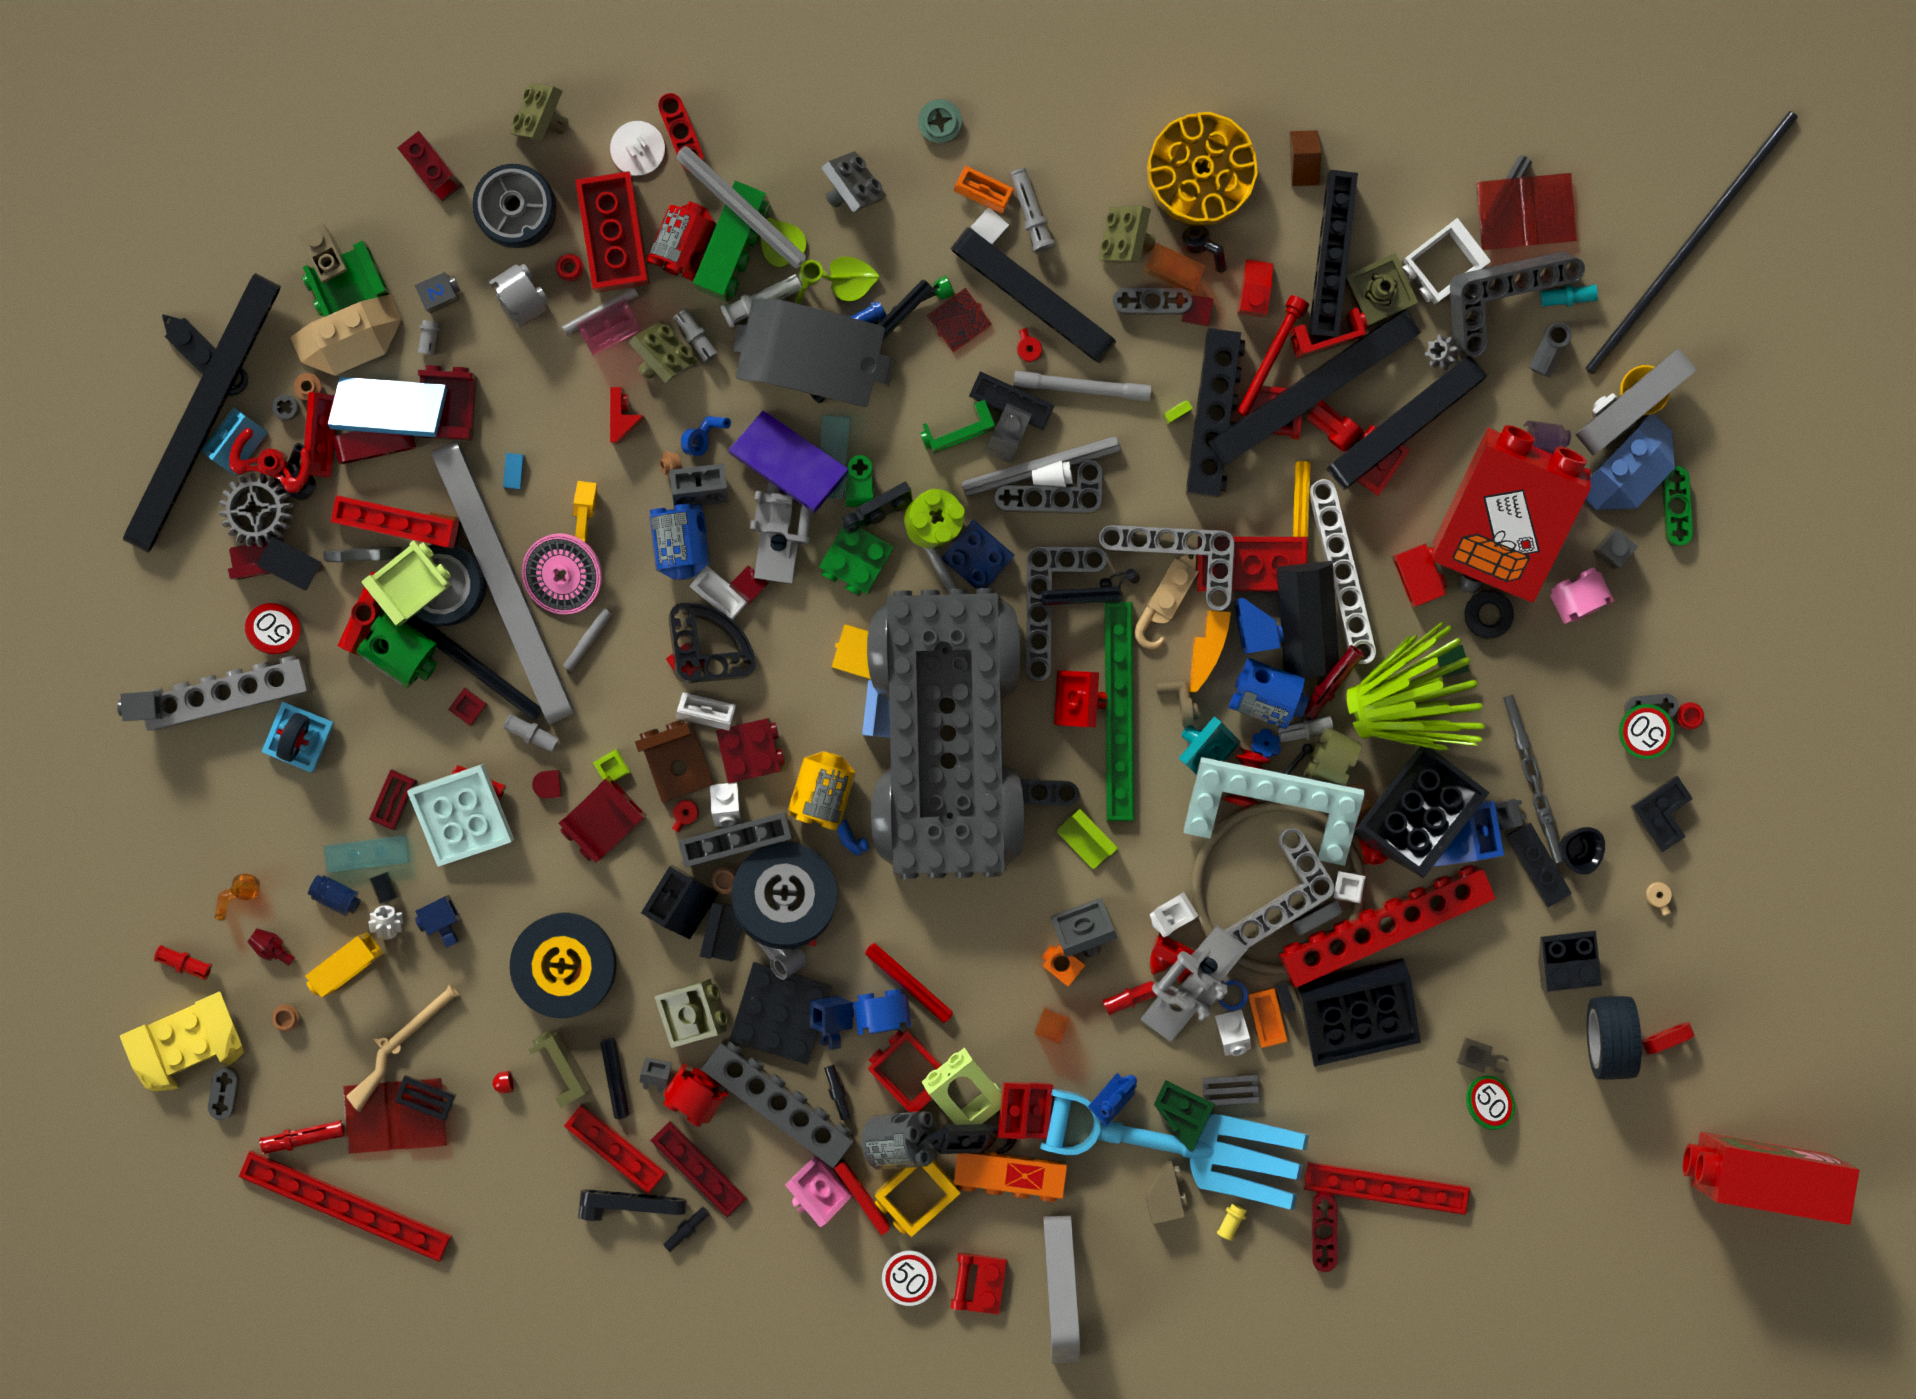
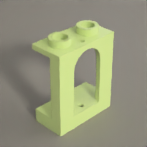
[922,1047,1002,1125]

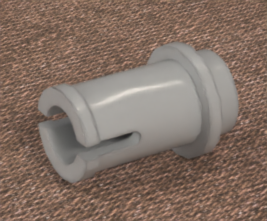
[417,320,441,355]

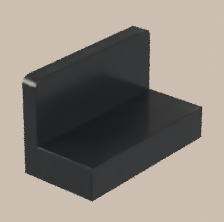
[257,537,323,591]
[700,901,741,962]

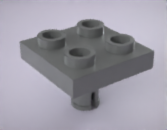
[821,151,887,213]

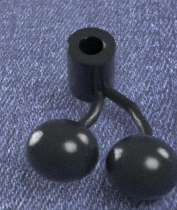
[1099,569,1140,600]

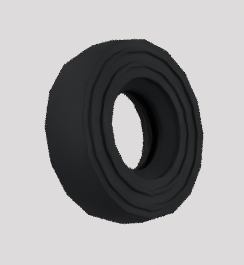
[1464,590,1514,639]

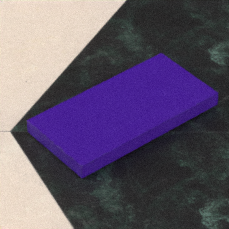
[729,410,849,513]

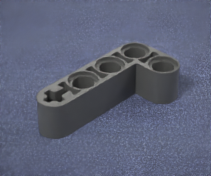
[994,460,1102,514]

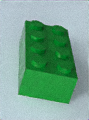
[693,180,771,302]

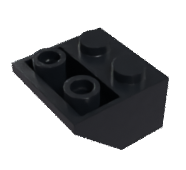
[641,864,719,940]
[1538,930,1602,992]

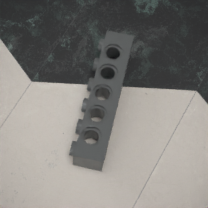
[701,1041,854,1168]

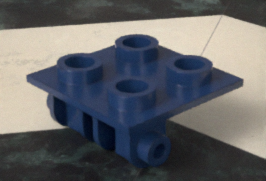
[941,519,1015,589]

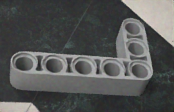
[1099,525,1235,611]
[1225,827,1334,948]
[1043,1215,1080,1364]

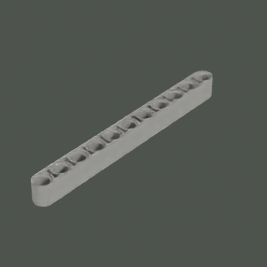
[431,440,575,725]

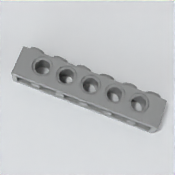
[144,655,312,731]

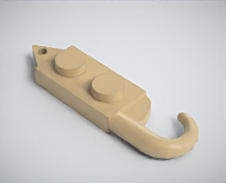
[1134,555,1198,649]

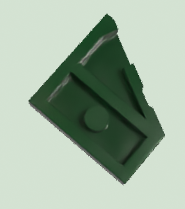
[1154,1080,1215,1153]

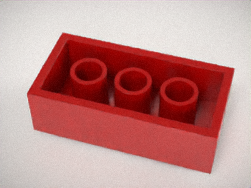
[575,171,650,293]

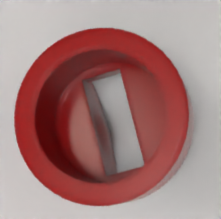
[492,1071,514,1094]

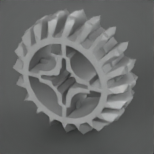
[219,473,294,547]

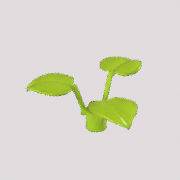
[761,218,879,304]

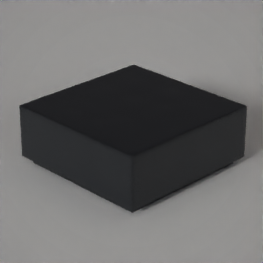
[1274,981,1296,1012]

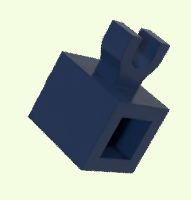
[415,895,461,948]
[810,996,854,1050]

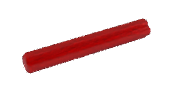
[865,943,953,1023]

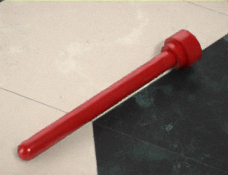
[1238,295,1310,416]

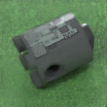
[862,1111,938,1170]

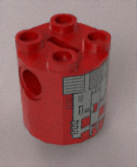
[646,201,717,281]

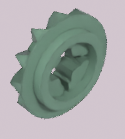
[918,99,962,143]

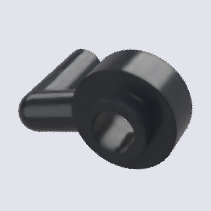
[1182,226,1227,273]
[288,443,316,500]

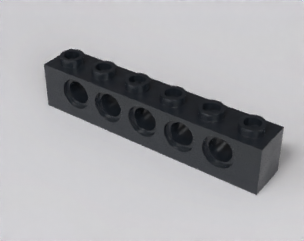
[1308,170,1358,340]
[1185,328,1245,498]

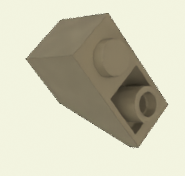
[299,223,347,283]
[1145,1160,1188,1224]

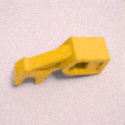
[573,481,598,543]

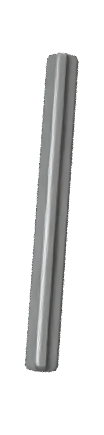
[676,146,806,268]
[962,437,1120,497]

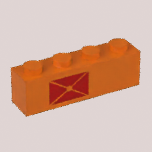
[954,1152,1067,1202]

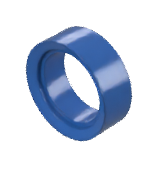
[1218,980,1248,1011]

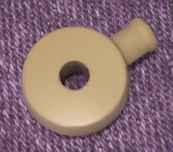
[1646,882,1672,916]

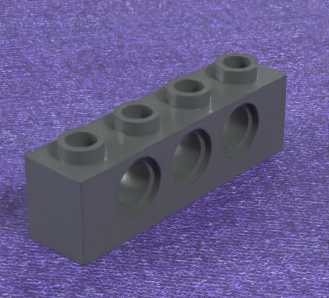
[678,812,793,867]

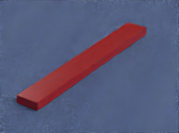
[238,1151,452,1262]

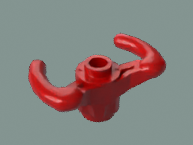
[229,428,312,493]

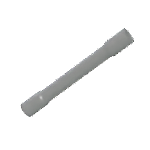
[1014,371,1151,402]

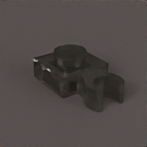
[1456,1037,1509,1074]

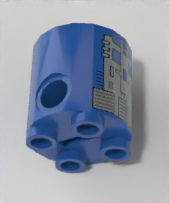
[649,504,711,580]
[1228,658,1309,729]

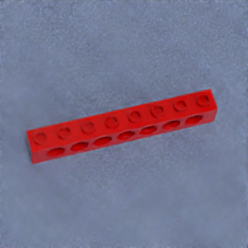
[1278,864,1496,988]

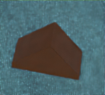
[1290,130,1321,187]

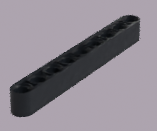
[1208,309,1421,466]

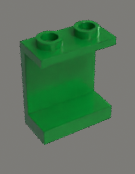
[302,240,390,317]

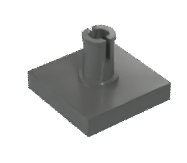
[1051,898,1117,957]

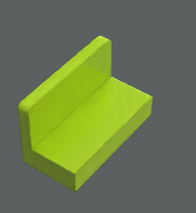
[1057,808,1118,869]

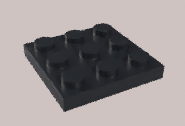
[729,961,832,1065]

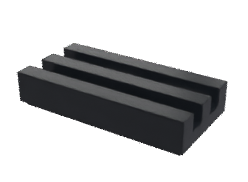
[394,1075,457,1121]

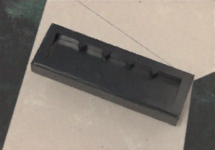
[969,371,1055,431]
[1506,822,1572,907]

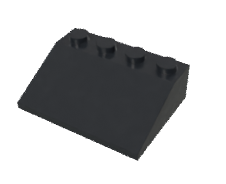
[1354,746,1490,878]
[1297,958,1421,1067]

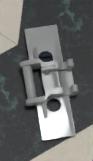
[750,482,812,584]
[1140,925,1248,1042]

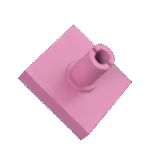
[785,1155,853,1227]

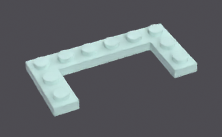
[1184,757,1364,866]

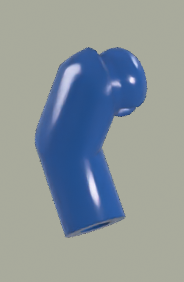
[837,820,870,856]

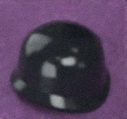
[1559,827,1605,875]

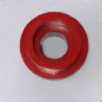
[556,254,583,282]

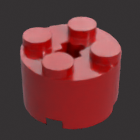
[664,1064,728,1127]

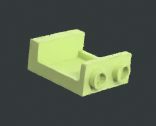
[361,540,452,626]

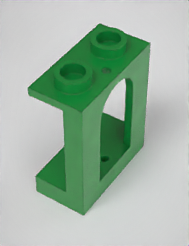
[920,400,995,454]

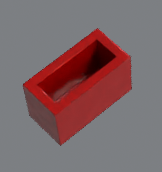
[1392,543,1447,607]

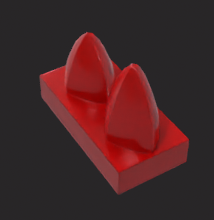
[1150,933,1195,983]

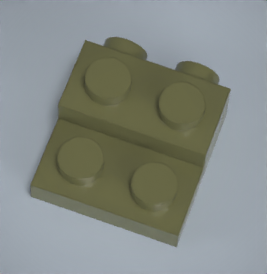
[654,979,728,1048]

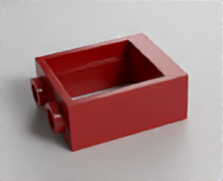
[868,1028,943,1112]

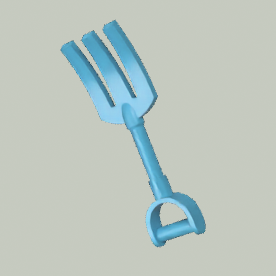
[1040,1089,1309,1210]

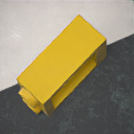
[305,932,384,998]
[875,1160,961,1237]

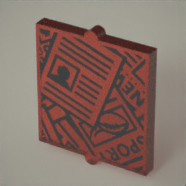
[927,288,992,352]

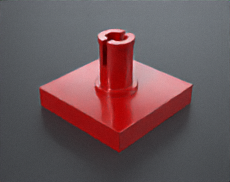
[1054,670,1107,728]

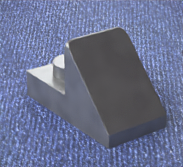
[985,403,1032,464]

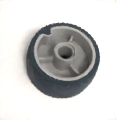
[473,164,557,248]

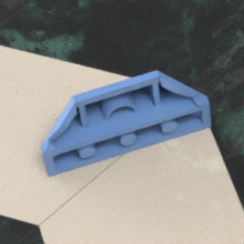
[1585,414,1675,510]

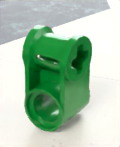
[846,455,873,507]

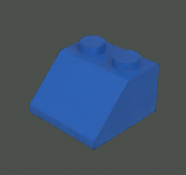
[1234,598,1284,654]

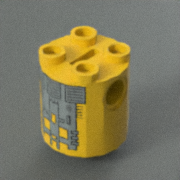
[788,751,856,831]

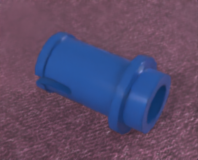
[850,301,887,323]

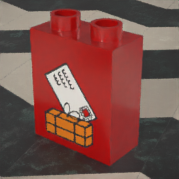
[1431,425,1591,603]

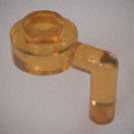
[215,873,260,921]

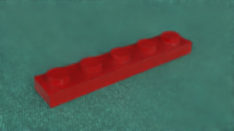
[330,495,459,549]

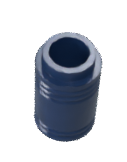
[308,875,361,916]

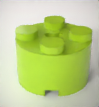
[904,489,964,549]

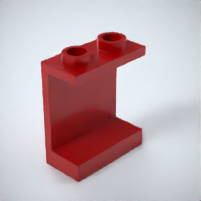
[1289,307,1368,359]

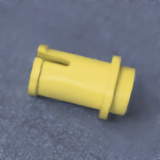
[1217,1203,1246,1241]

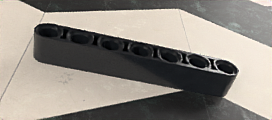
[950,227,1117,364]
[1326,355,1488,490]

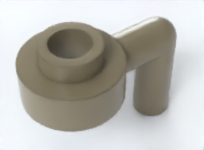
[1156,681,1199,726]

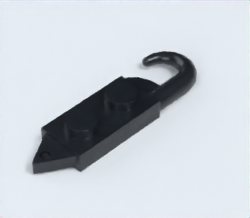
[162,314,248,396]
[926,1124,1017,1154]

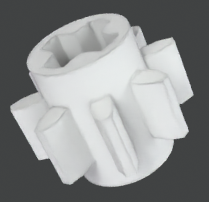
[368,906,403,940]

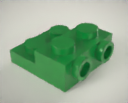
[819,526,894,596]

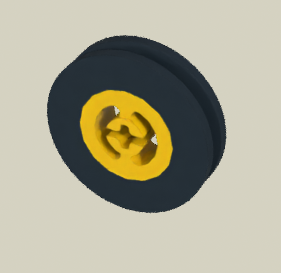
[509,913,617,1018]

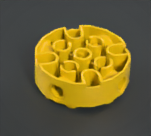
[1146,112,1258,226]

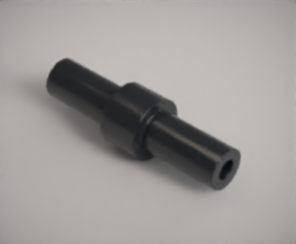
[824,1064,851,1120]
[663,1206,710,1252]

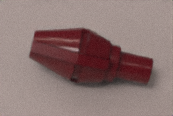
[247,928,295,966]

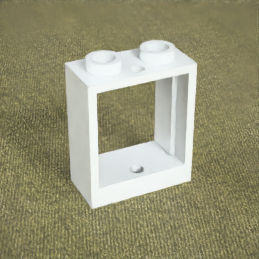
[1401,218,1491,305]

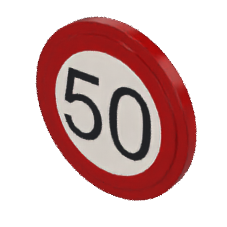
[245,603,300,655]

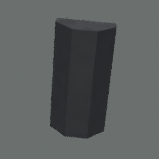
[1276,561,1339,678]

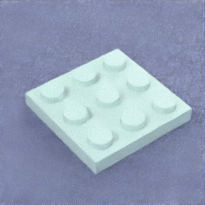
[407,764,514,867]

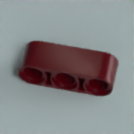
[333,431,416,464]

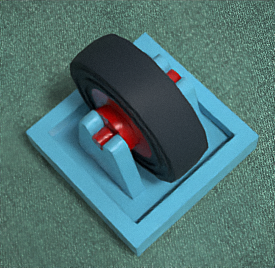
[261,701,335,773]

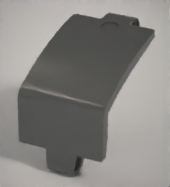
[733,298,895,407]

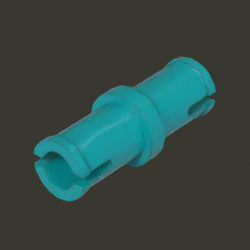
[1540,284,1598,307]

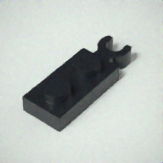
[842,481,913,534]

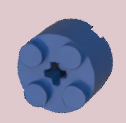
[853,989,912,1035]

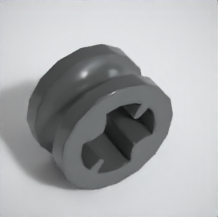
[272,395,300,420]

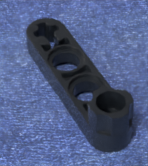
[578,1189,687,1221]

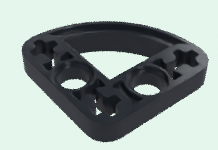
[668,603,756,683]

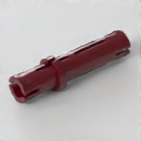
[1304,645,1364,719]

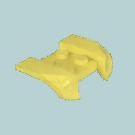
[120,991,244,1092]

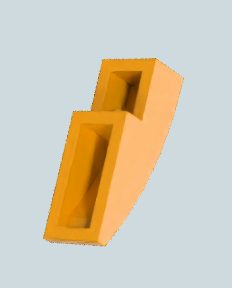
[1189,610,1231,692]

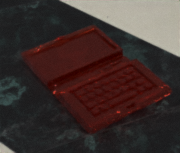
[1476,173,1577,250]
[343,1078,447,1154]

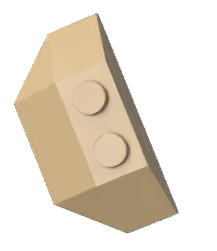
[290,294,402,376]

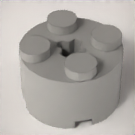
[488,264,549,328]

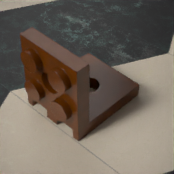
[635,719,714,803]

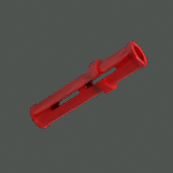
[259,1120,345,1155]

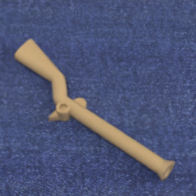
[346,984,460,1112]

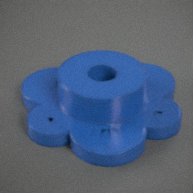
[1251,729,1281,758]

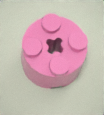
[1550,567,1614,625]

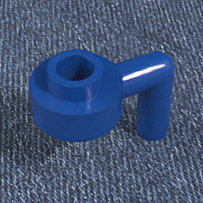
[681,416,731,456]

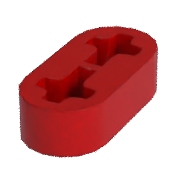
[1642,1022,1695,1055]

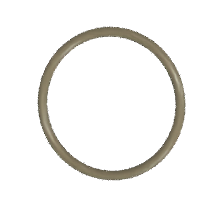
[1191,801,1366,975]

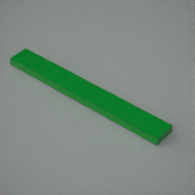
[1104,602,1134,821]

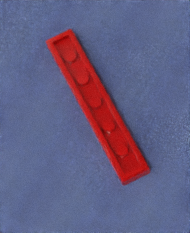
[1303,1162,1470,1215]

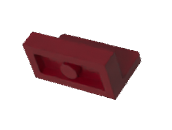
[228,538,284,580]

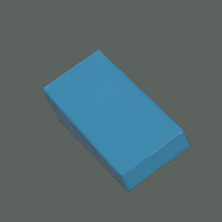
[503,453,524,490]

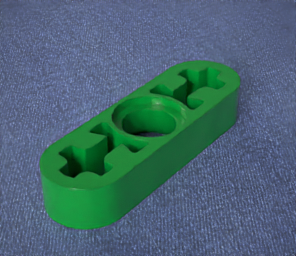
[1662,466,1693,546]

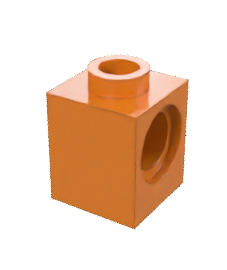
[1041,943,1085,987]

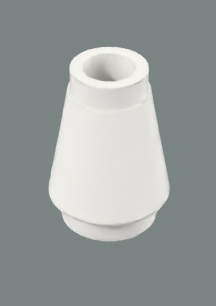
[1032,460,1073,487]

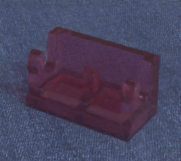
[577,298,641,355]

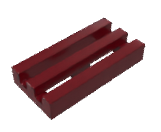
[369,769,417,830]

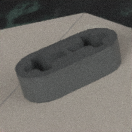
[1624,694,1679,717]
[1291,899,1343,935]
[208,1067,240,1120]

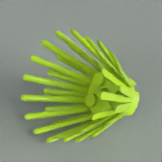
[1347,621,1485,751]

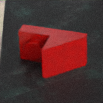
[610,387,645,444]

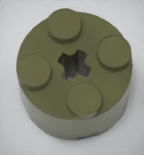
[1303,727,1362,786]

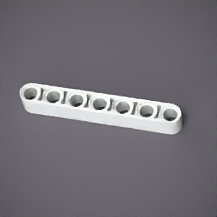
[1309,479,1376,664]

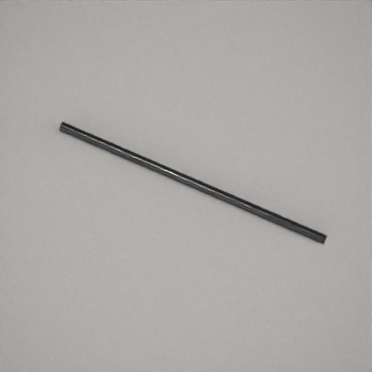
[1585,111,1798,375]

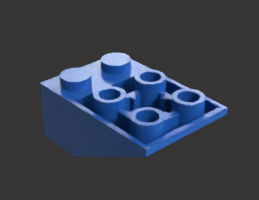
[1433,800,1504,867]

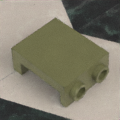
[529,1030,591,1108]

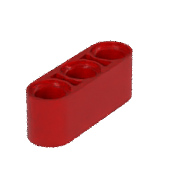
[658,93,705,173]

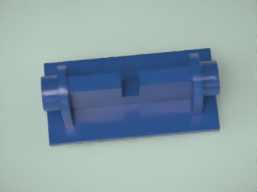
[1088,1073,1137,1127]

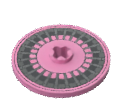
[522,533,602,614]

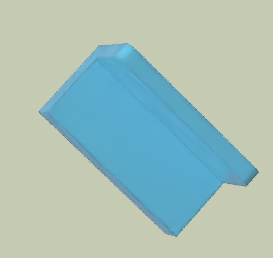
[201,407,268,475]

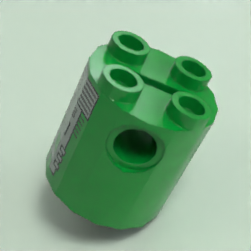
[356,614,438,688]

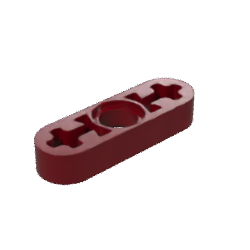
[1311,1191,1337,1272]

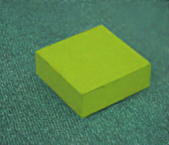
[1163,400,1193,425]
[593,749,631,781]

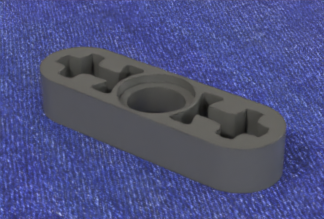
[1113,288,1193,315]

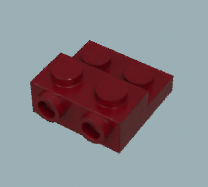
[716,718,785,783]

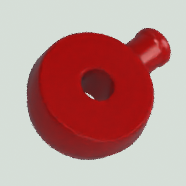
[1017,328,1043,362]
[672,799,699,833]

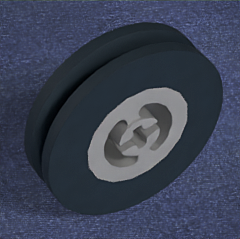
[732,842,837,949]

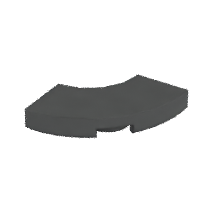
[323,547,402,563]

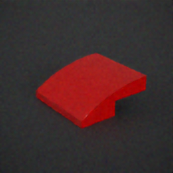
[998,1082,1053,1139]

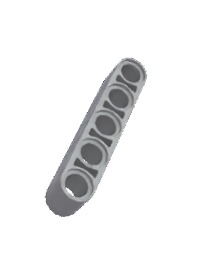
[1575,348,1697,456]

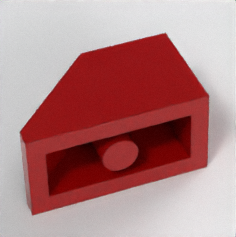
[1237,259,1273,318]

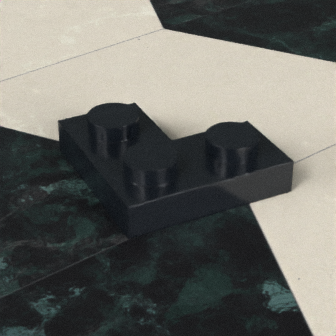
[1630,776,1693,852]

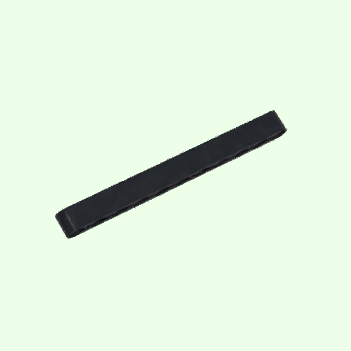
[123,273,281,553]

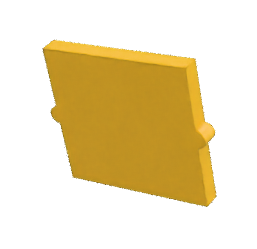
[832,624,871,679]

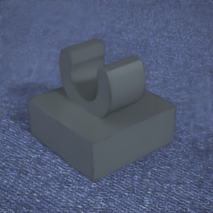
[1495,798,1526,830]
[639,1058,672,1092]

